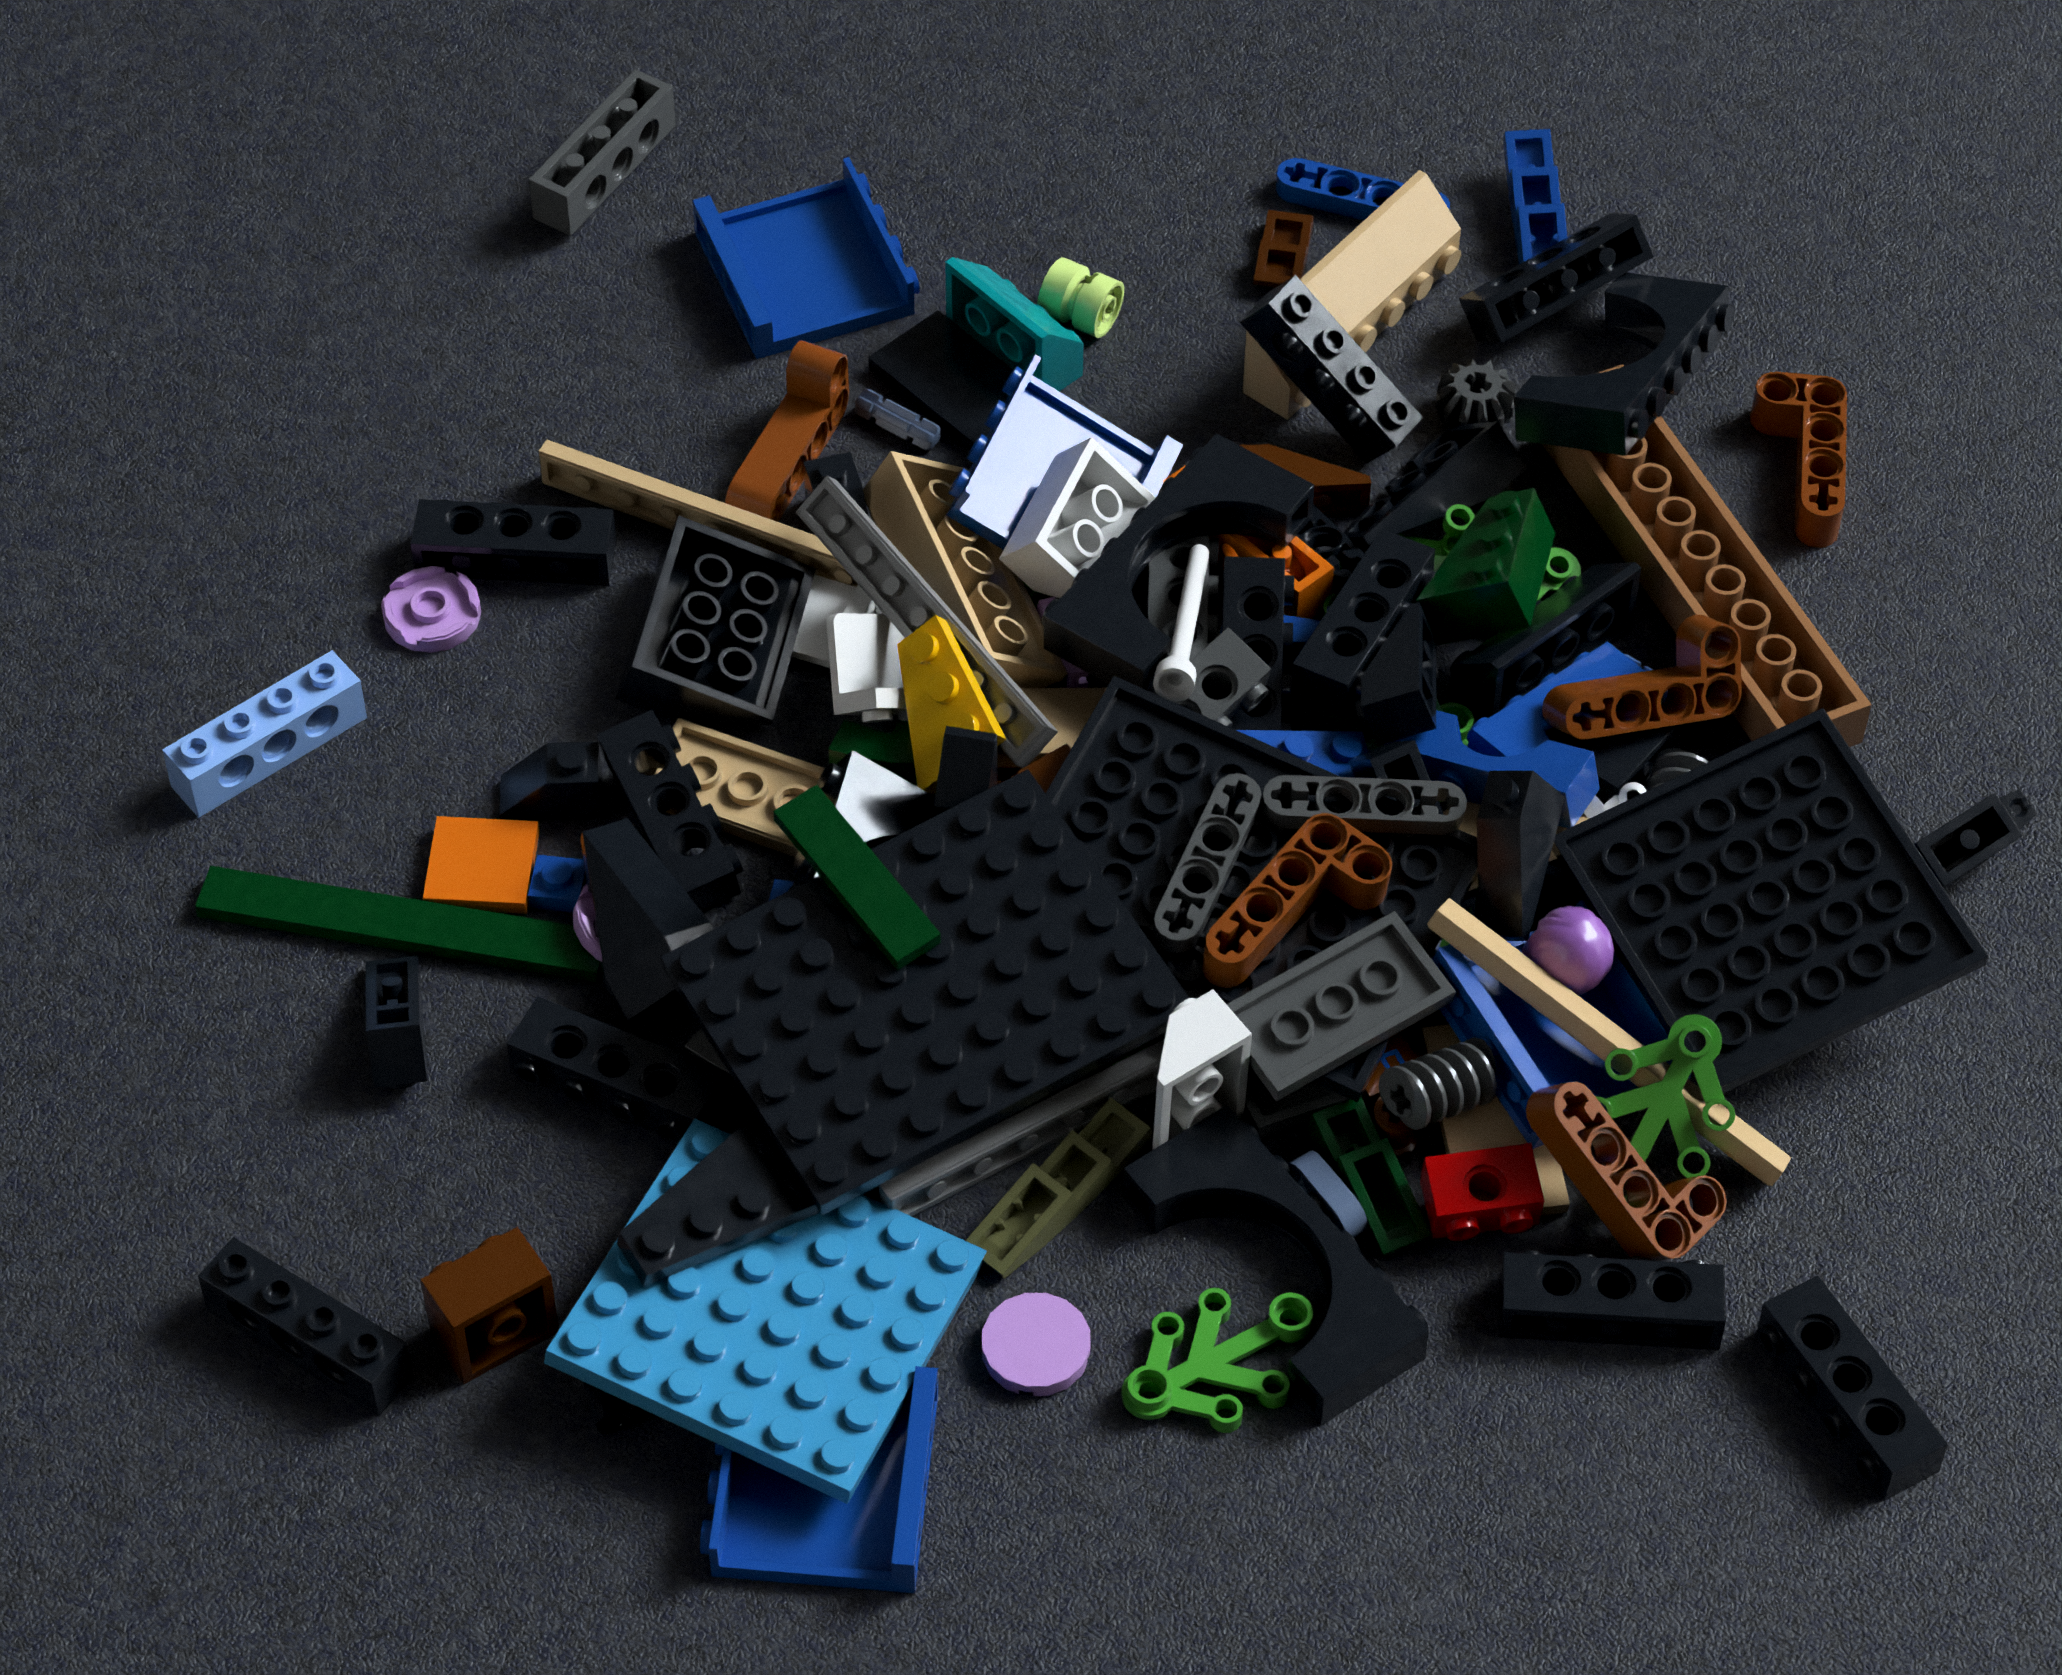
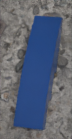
[1503,129,1567,264]

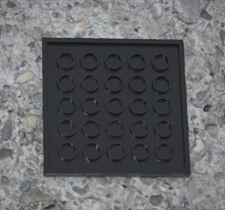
[1552,708,1989,1093]

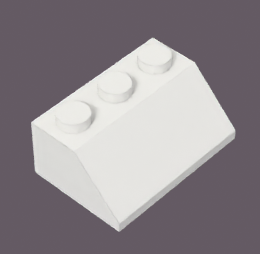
[999,437,1155,598]
[1152,989,1252,1150]

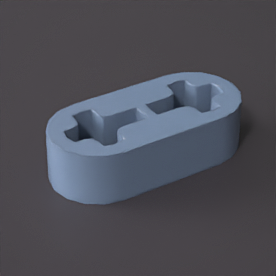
[1288,1150,1368,1238]

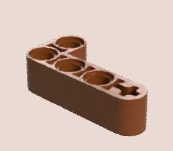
[725,340,849,522]
[1750,372,1847,548]
[1542,614,1742,739]
[1202,813,1392,988]
[1526,1082,1727,1261]

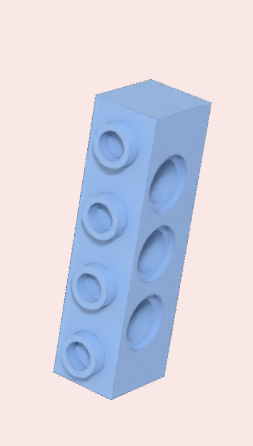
[162,650,367,818]

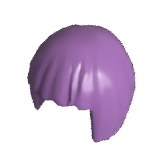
[1522,906,1615,995]

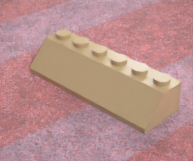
[1243,170,1461,420]
[863,451,1068,688]

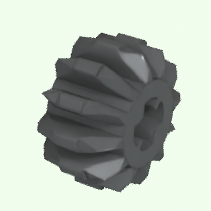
[1435,358,1517,428]

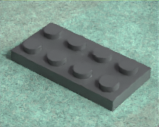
[1226,911,1456,1101]

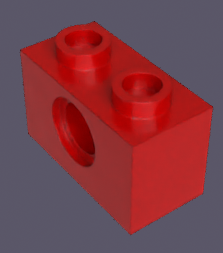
[1420,1143,1545,1241]

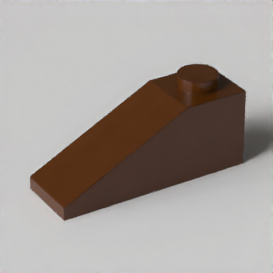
[1240,444,1371,517]

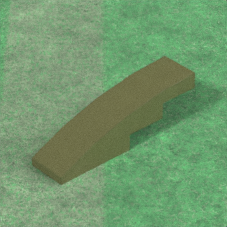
[965,1098,1153,1279]

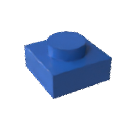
[527,854,587,912]

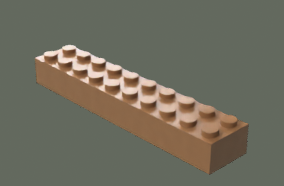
[1542,364,1872,747]

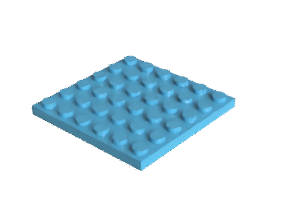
[544,1118,987,1504]

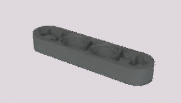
[1152,773,1261,953]
[1261,775,1467,835]

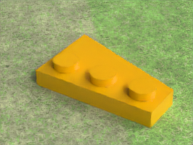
[897,615,1007,795]

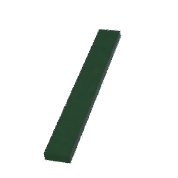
[195,866,601,983]

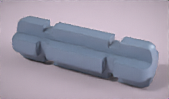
[854,389,941,451]

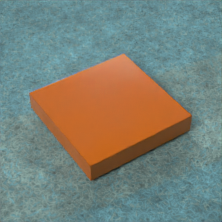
[423,816,540,914]

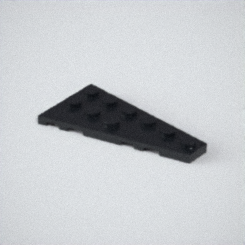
[617,1114,879,1287]

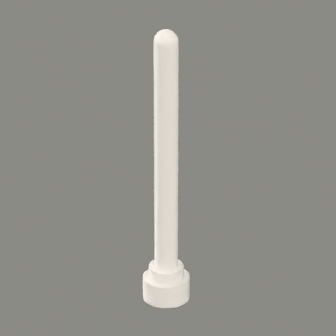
[1153,544,1209,702]

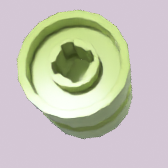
[1038,257,1124,338]

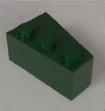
[1416,488,1555,645]

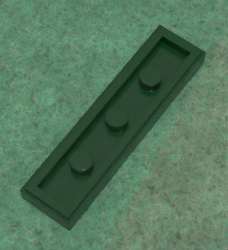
[773,784,941,971]

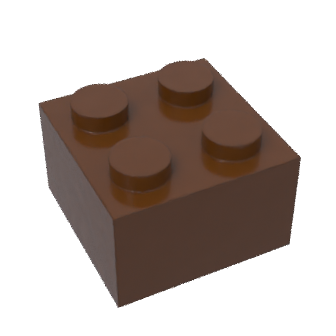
[420,1227,559,1384]

